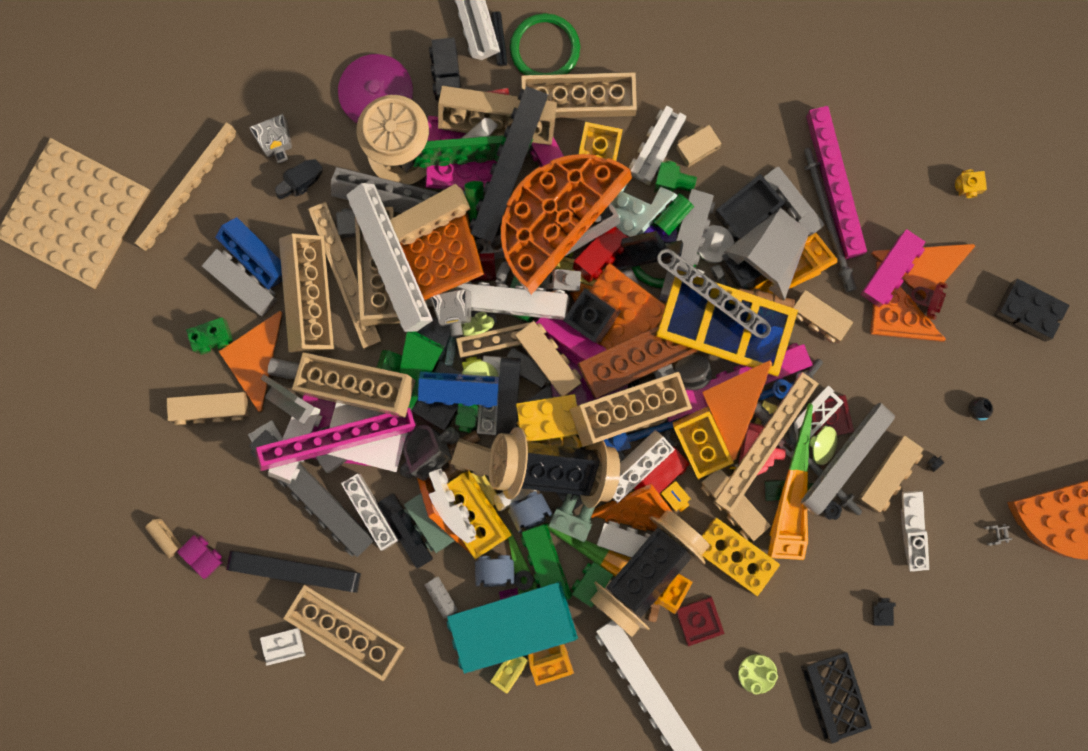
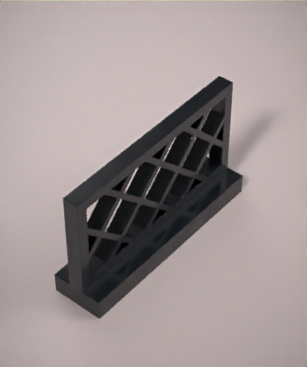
[801,652,872,744]

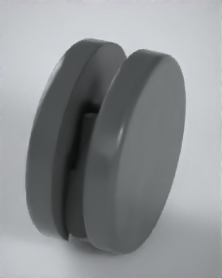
[675,355,712,390]

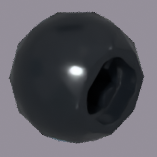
[968,397,993,421]

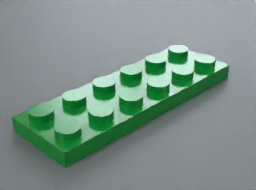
[413,135,533,168]

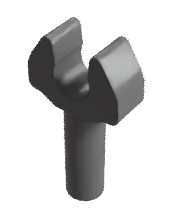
[710,265,729,287]
[795,359,823,381]

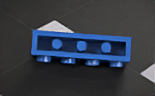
[215,217,283,290]
[418,372,499,407]

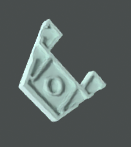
[611,174,677,237]

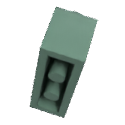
[404,493,455,553]

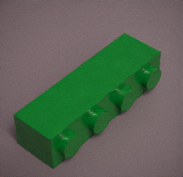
[521,523,573,600]

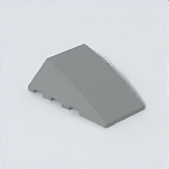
[724,208,810,301]

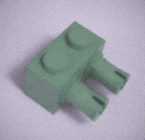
[549,494,596,542]

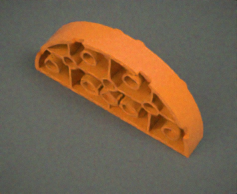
[501,154,632,295]
[1007,480,1088,560]

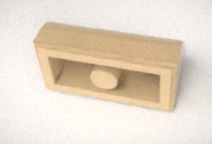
[145,518,182,558]

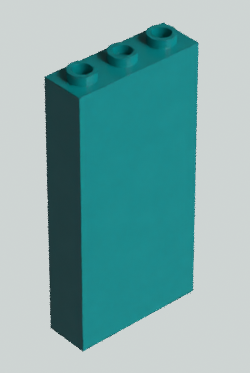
[447,582,578,674]

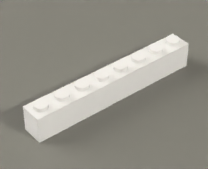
[346,183,433,332]
[425,281,570,320]
[595,620,702,751]

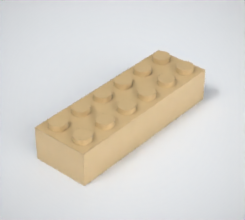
[522,73,637,118]
[438,86,557,145]
[355,207,400,326]
[279,234,334,353]
[292,353,416,418]
[570,372,692,447]
[283,584,406,681]

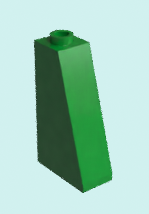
[399,331,445,410]

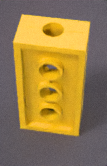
[447,471,511,559]
[701,518,780,596]

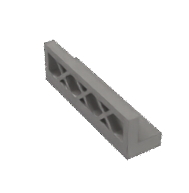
[261,374,315,424]

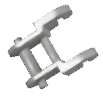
[496,262,510,286]
[984,524,1012,546]

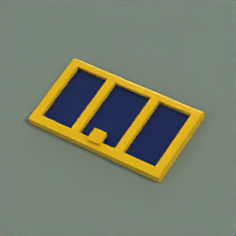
[656,270,798,377]

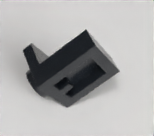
[872,598,896,626]

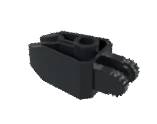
[275,159,323,200]

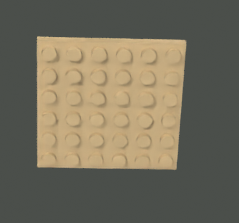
[0,138,150,289]

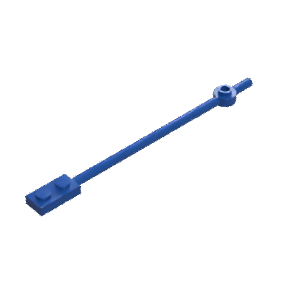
[604,379,795,452]

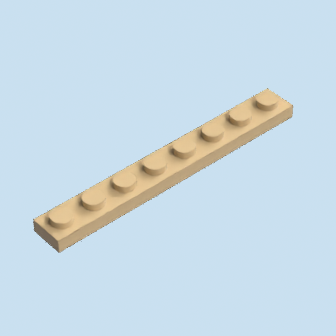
[135,122,237,251]
[308,202,382,349]
[714,372,819,513]

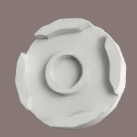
[698,225,734,264]

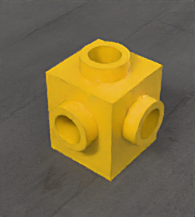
[955,169,987,198]

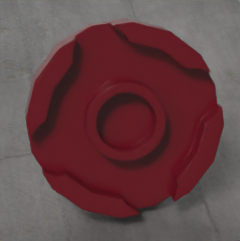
[911,282,948,320]

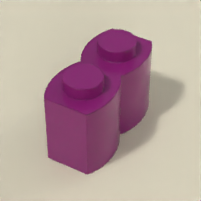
[177,535,223,579]

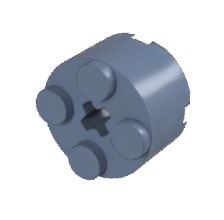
[508,491,553,533]
[475,555,515,587]

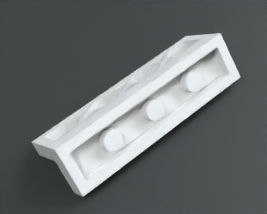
[777,385,844,458]

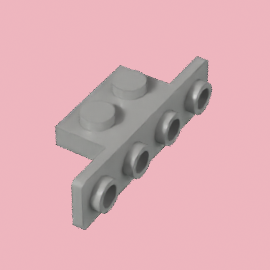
[764,167,824,236]

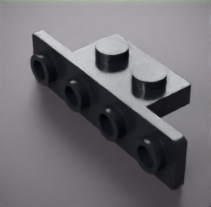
[612,231,684,270]
[378,493,433,569]

